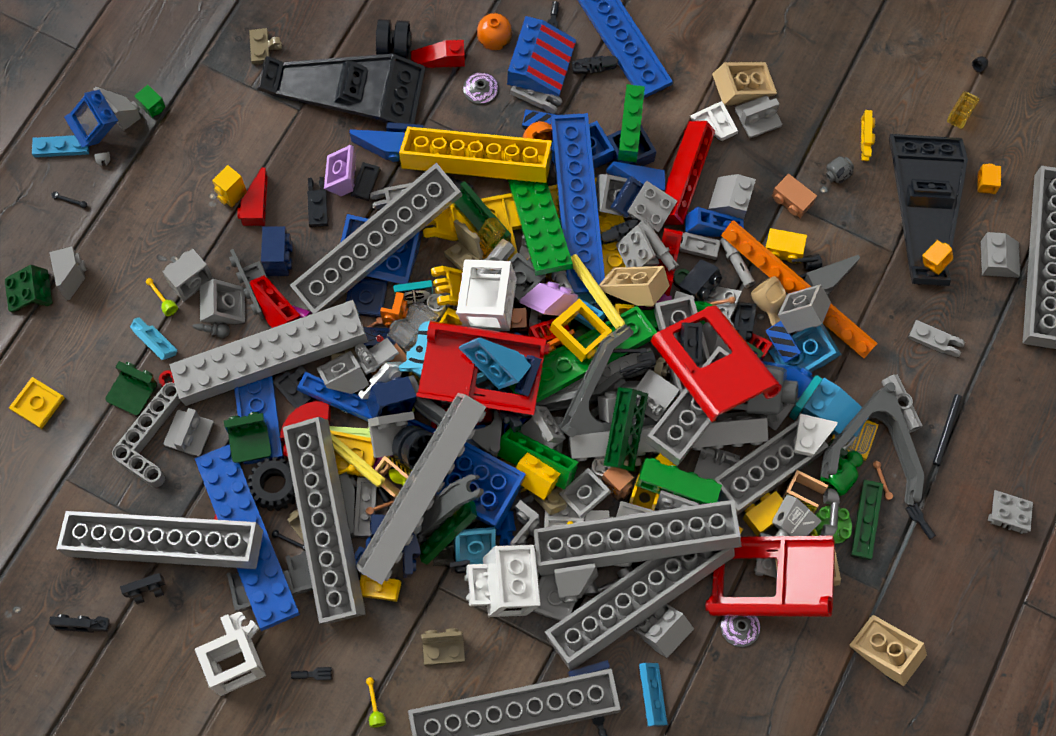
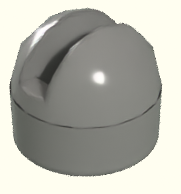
[94,152,110,166]

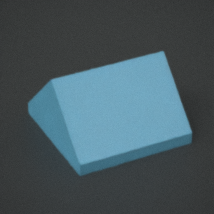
[453,527,496,564]

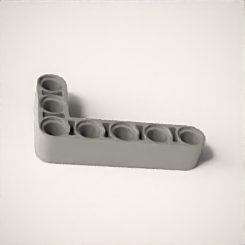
[112,382,181,487]

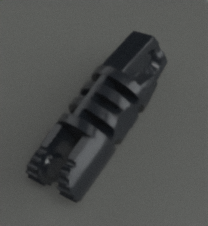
[572,56,618,74]
[601,219,641,245]

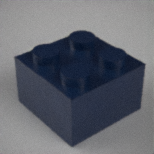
[607,125,656,166]
[261,226,293,276]
[367,376,416,418]

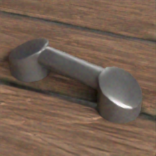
[821,488,840,536]
[584,566,633,596]

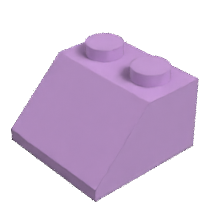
[324,145,356,196]
[520,281,578,316]

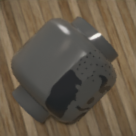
[826,156,854,184]

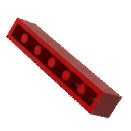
[664,121,715,225]

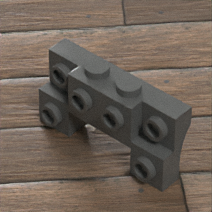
[227,551,313,612]

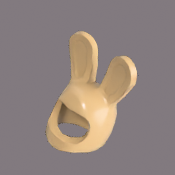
[751,276,787,326]

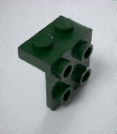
[5,264,52,312]
[105,361,158,416]
[223,412,272,464]

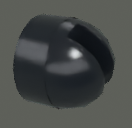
[972,56,988,72]

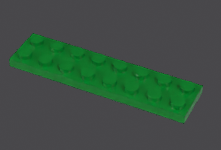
[507,179,573,276]
[508,306,657,403]

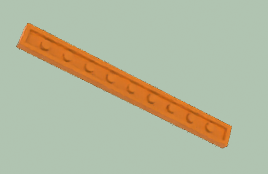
[721,220,878,358]

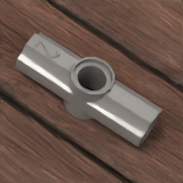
[469,239,515,286]
[882,374,922,433]

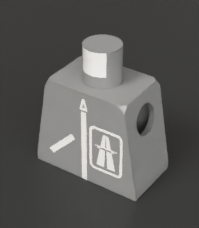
[772,495,821,536]

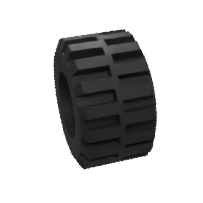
[248,457,295,511]

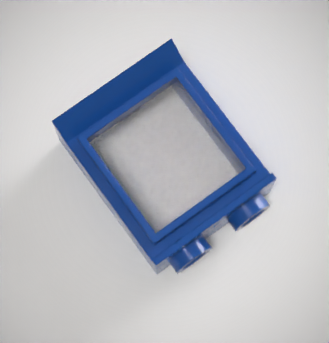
[64,90,118,148]

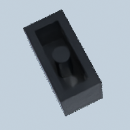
[678,259,723,301]

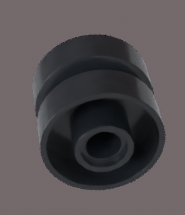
[376,19,412,59]
[392,425,433,470]

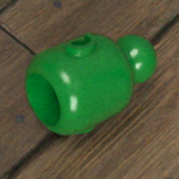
[820,450,863,496]

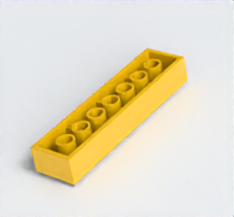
[399,127,553,183]

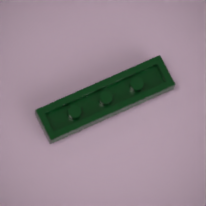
[851,479,883,560]
[420,501,477,565]

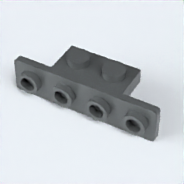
[229,249,266,319]

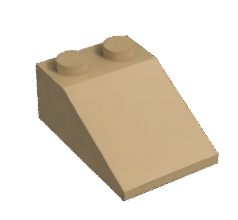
[712,62,777,105]
[599,266,669,307]
[850,615,927,686]

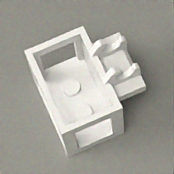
[456,259,517,331]
[464,545,540,617]
[195,612,266,696]

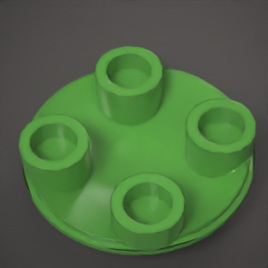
[815,505,852,544]

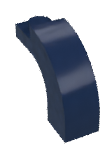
[370,515,420,578]

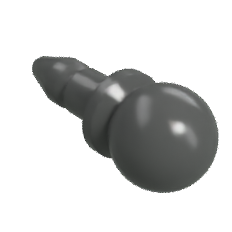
[193,323,230,338]

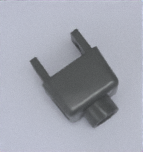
[732,364,798,415]

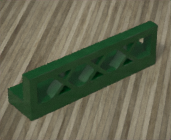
[453,181,511,250]
[603,387,648,472]

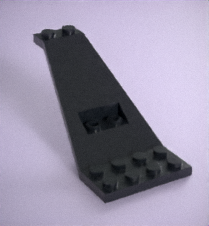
[257,54,426,124]
[889,134,968,286]

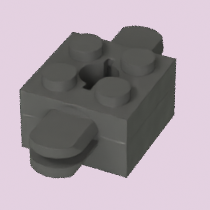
[497,252,546,308]

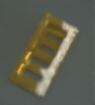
[947,91,980,129]
[478,217,506,257]

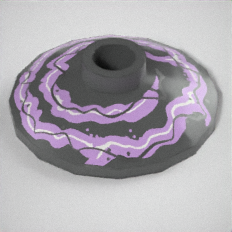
[463,72,499,105]
[720,616,761,647]

